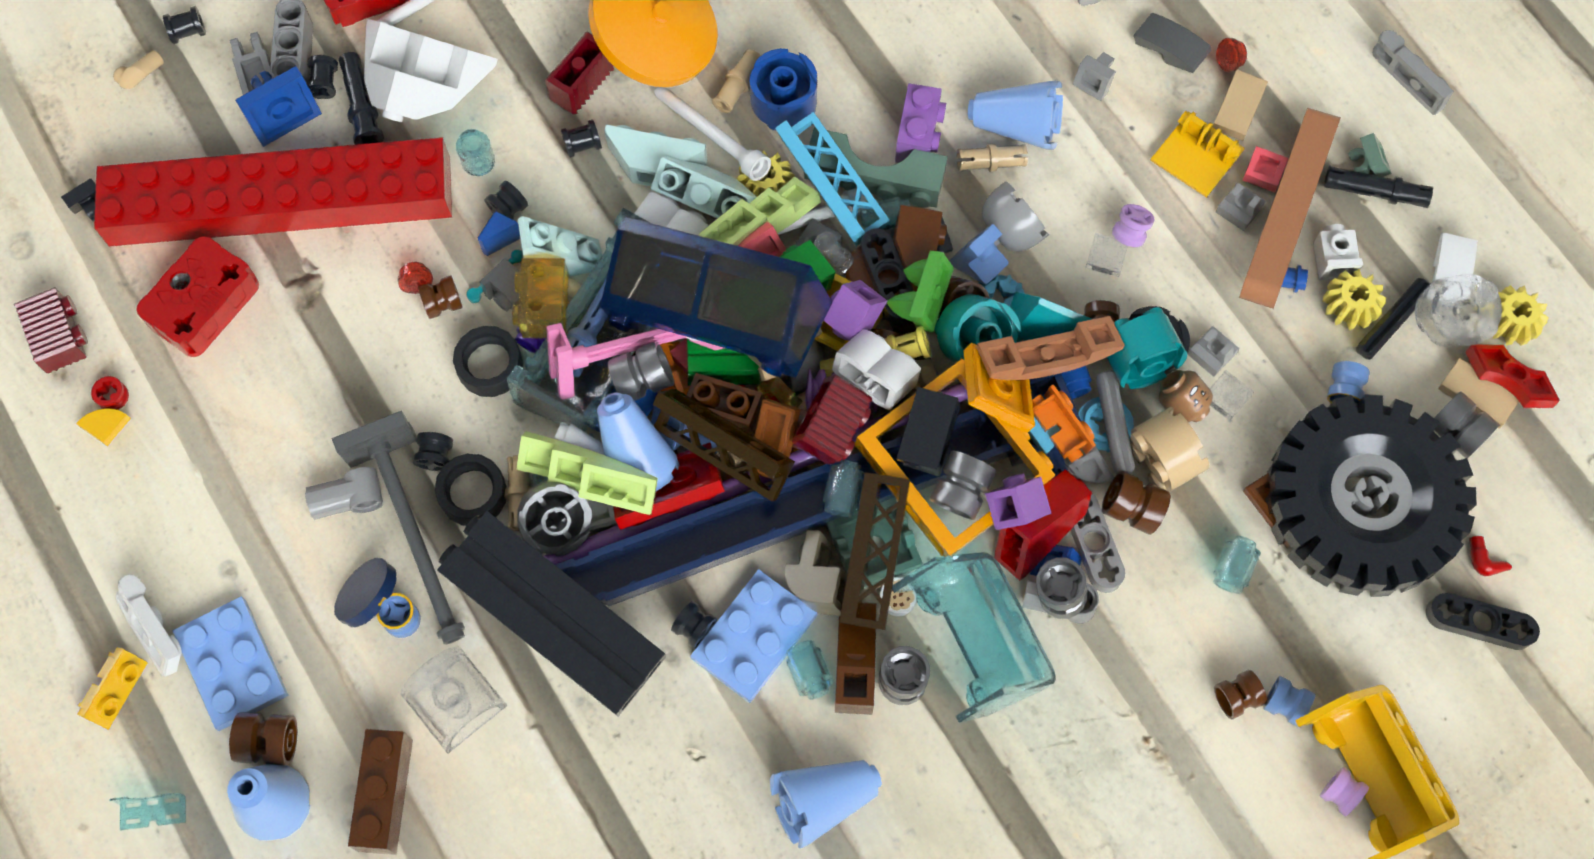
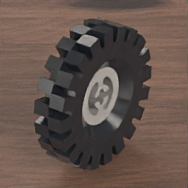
[1265,394,1477,597]

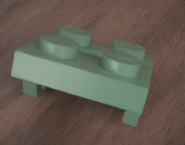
[827,497,923,589]

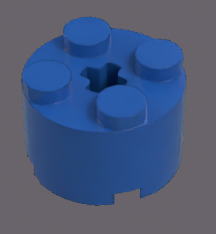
[749,48,817,131]

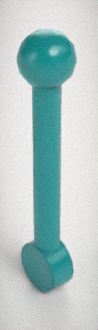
[466,249,523,303]

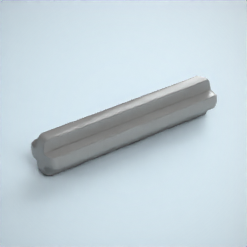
[1096,371,1135,475]

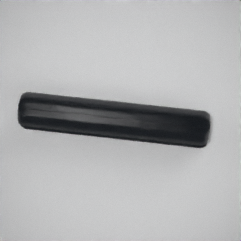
[1356,278,1433,360]

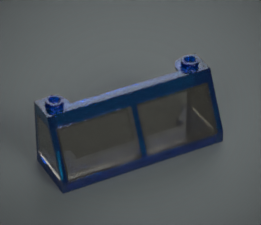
[600,216,832,378]

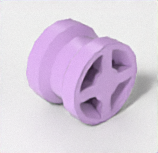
[1112,204,1155,247]
[1320,767,1369,817]

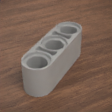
[270,0,313,83]

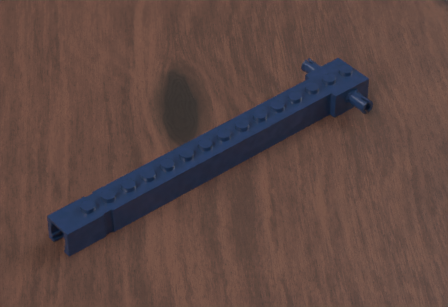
[555,373,1081,607]

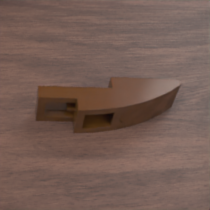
[687,373,807,451]

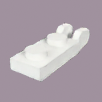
[116,574,182,677]

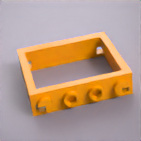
[855,359,1055,561]

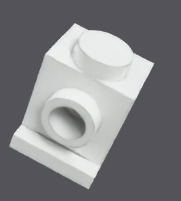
[1313,224,1363,281]

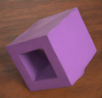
[823,280,887,341]
[985,473,1051,530]

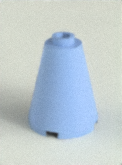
[968,81,1063,150]
[597,393,679,491]
[770,760,882,849]
[227,764,310,841]

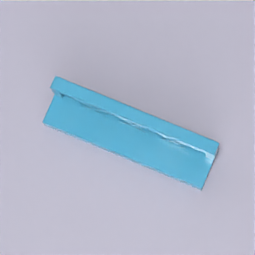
[775,112,891,247]

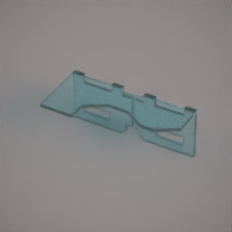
[109,793,186,830]

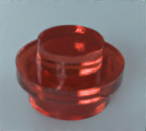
[1216,38,1247,72]
[397,262,433,294]

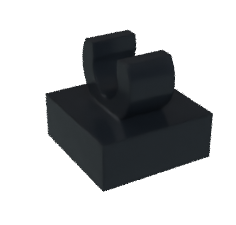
[61,178,96,221]

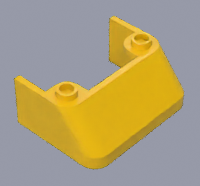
[1295,684,1459,859]

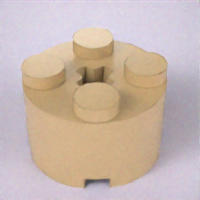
[1130,407,1209,492]

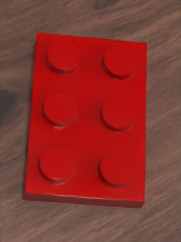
[613,442,725,530]

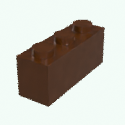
[348,729,413,855]

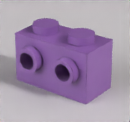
[895,83,946,163]

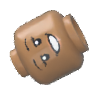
[1159,370,1213,422]

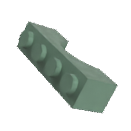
[804,127,948,208]

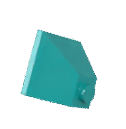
[1010,292,1092,342]

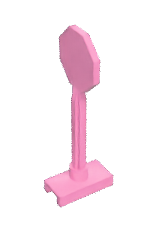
[547,294,737,400]

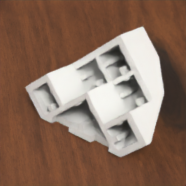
[364,19,498,122]

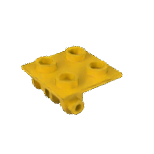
[1150,111,1245,198]

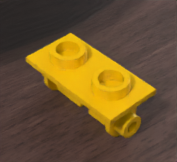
[77,647,148,730]

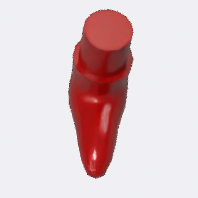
[1469,536,1512,576]

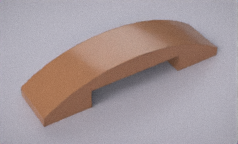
[976,316,1125,380]

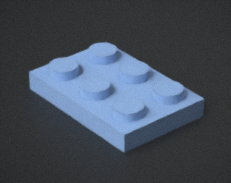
[690,569,817,703]
[172,596,289,731]

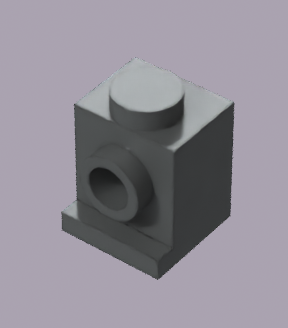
[480,258,539,317]

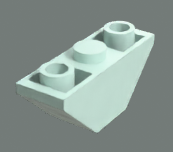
[604,125,707,186]
[650,156,757,219]
[518,216,604,277]

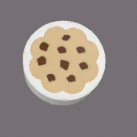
[880,577,917,616]

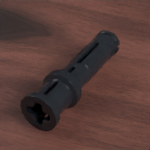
[338,52,384,145]

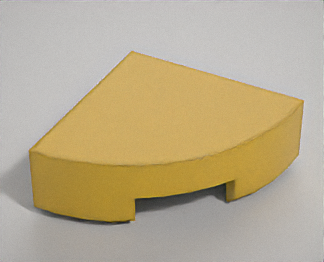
[76,409,131,446]

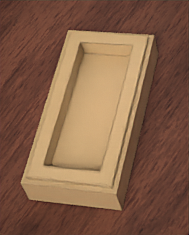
[1213,70,1268,141]
[1438,358,1519,429]

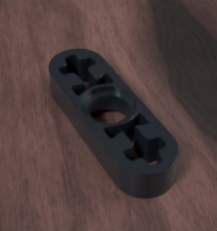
[860,229,913,326]
[1426,593,1540,650]

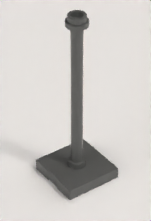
[331,410,465,645]

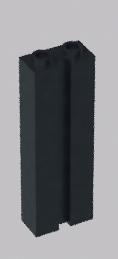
[437,511,666,717]

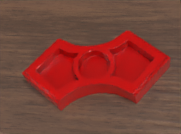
[1465,344,1560,408]

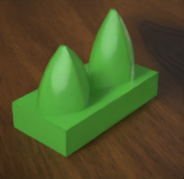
[887,250,954,333]

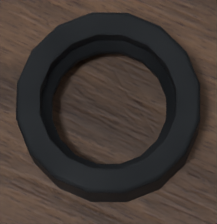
[453,326,524,397]
[434,453,507,526]

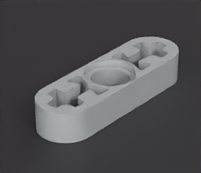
[1070,493,1125,593]

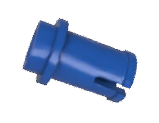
[1281,265,1308,293]

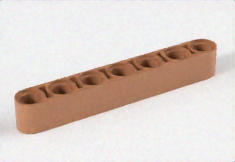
[1239,108,1341,309]

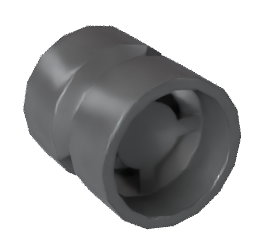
[608,341,674,401]
[1434,391,1500,459]
[929,451,997,520]
[1036,558,1087,619]
[879,646,930,705]

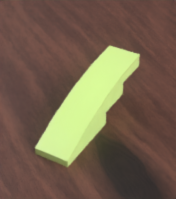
[691,177,821,263]
[516,431,658,515]

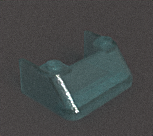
[892,552,1056,723]

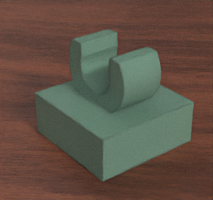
[1348,133,1392,177]

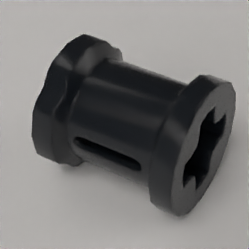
[163,6,206,44]
[306,55,338,99]
[560,119,602,158]

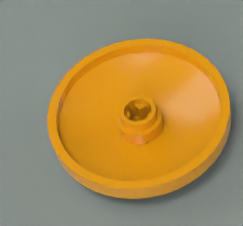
[588,0,718,87]

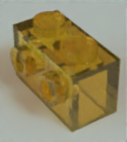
[512,258,569,338]

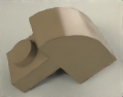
[785,530,847,616]

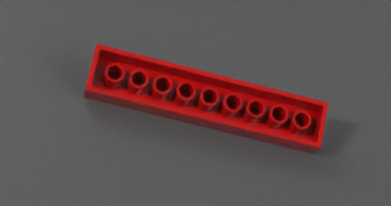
[94,137,452,247]

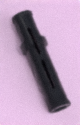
[1324,166,1433,208]

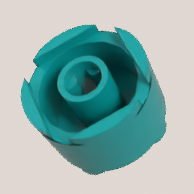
[934,294,1021,363]
[1106,307,1187,389]

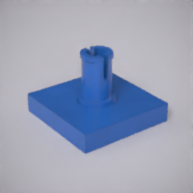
[235,66,322,147]

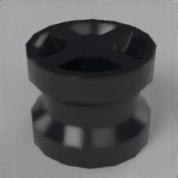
[484,181,528,219]
[413,432,453,471]
[671,601,717,648]

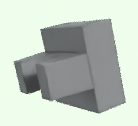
[1073,52,1116,101]
[1216,182,1266,231]
[1187,326,1240,377]

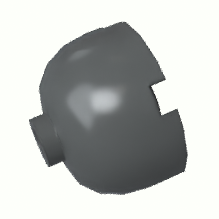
[517,481,592,556]

